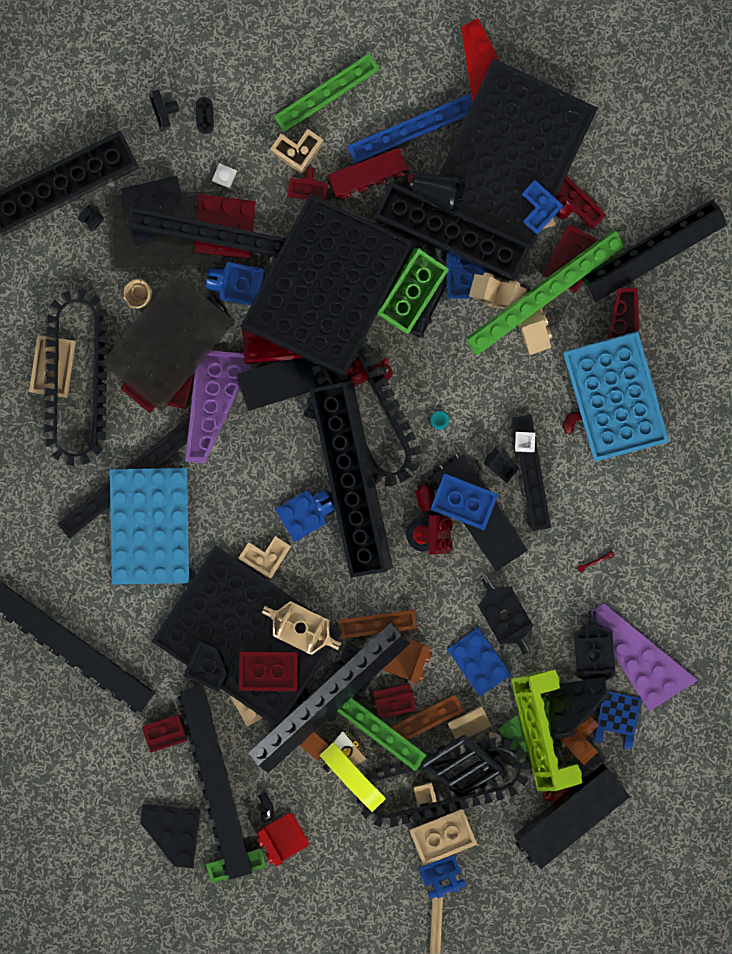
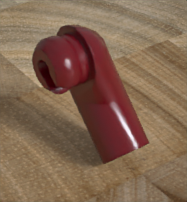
[562,411,582,434]
[543,787,571,802]

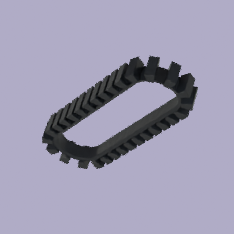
[43,289,108,466]
[308,338,421,486]
[356,737,530,827]

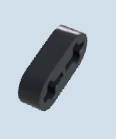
[196,97,214,135]

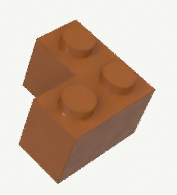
[560,716,599,765]

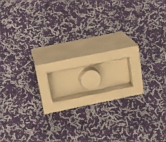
[447,705,491,739]

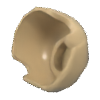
[123,279,153,309]

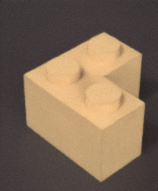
[270,129,324,174]
[469,272,527,309]
[518,308,552,355]

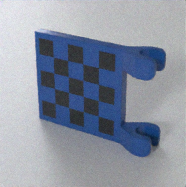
[593,691,641,749]

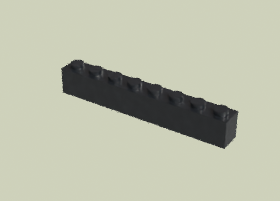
[581,199,727,303]

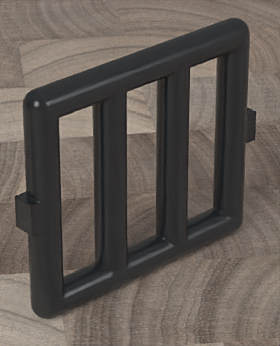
[421,735,504,796]

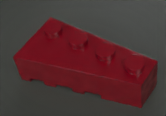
[608,288,640,339]

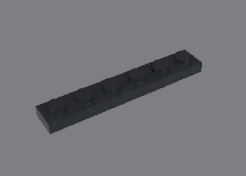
[512,414,551,531]

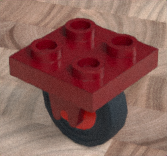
[407,515,453,554]

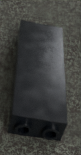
[432,454,528,572]
[514,763,631,869]

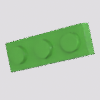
[206,848,267,883]

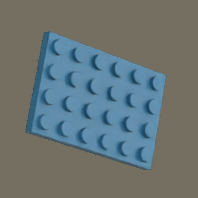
[563,331,669,462]
[110,468,189,585]

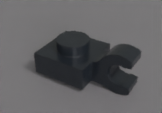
[567,753,602,777]

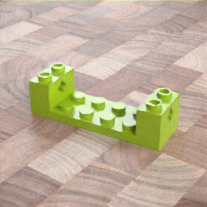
[511,669,582,791]

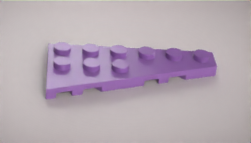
[185,349,252,464]
[587,603,698,711]

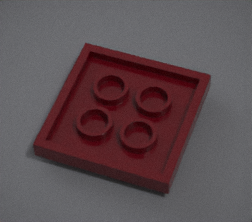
[193,194,256,259]

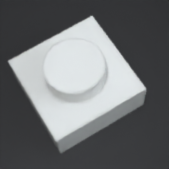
[212,163,237,189]
[515,432,535,452]

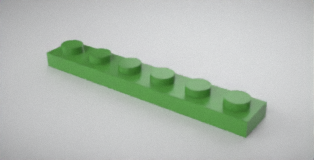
[274,53,380,133]
[337,697,428,771]

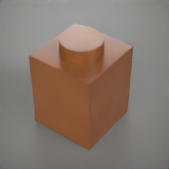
[300,731,330,761]

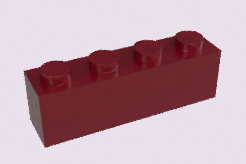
[328,148,408,200]

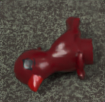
[346,357,393,387]

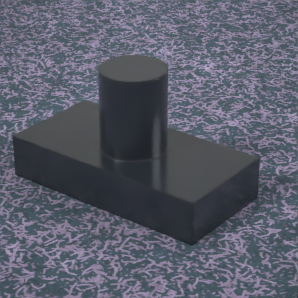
[149,89,179,132]
[483,448,519,483]

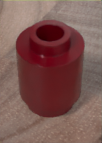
[414,483,435,512]

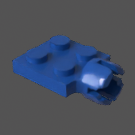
[205,262,264,306]
[275,490,335,542]

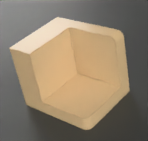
[413,781,437,805]

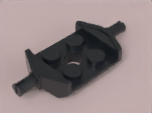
[478,576,533,654]
[574,611,616,680]

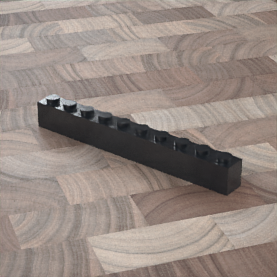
[0,581,156,713]
[249,623,411,773]
[178,685,253,880]

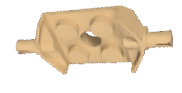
[262,601,341,655]

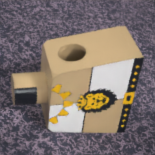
[321,728,369,774]

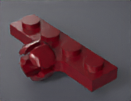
[555,175,606,230]

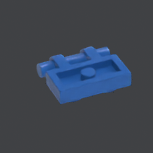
[418,855,466,899]

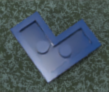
[522,180,563,234]

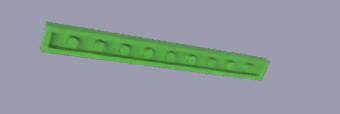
[465,230,624,355]

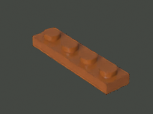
[338,609,417,639]
[391,694,464,740]

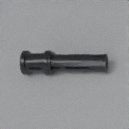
[410,283,447,339]

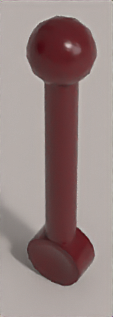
[577,551,615,572]

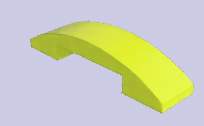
[319,742,386,812]

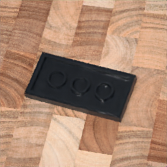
[236,357,320,411]

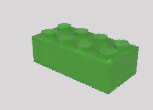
[377,247,449,334]

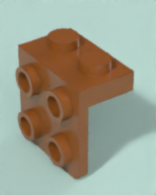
[382,638,432,684]

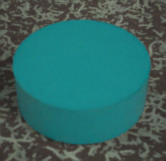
[430,411,449,430]

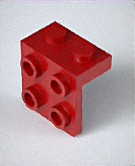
[256,813,309,867]

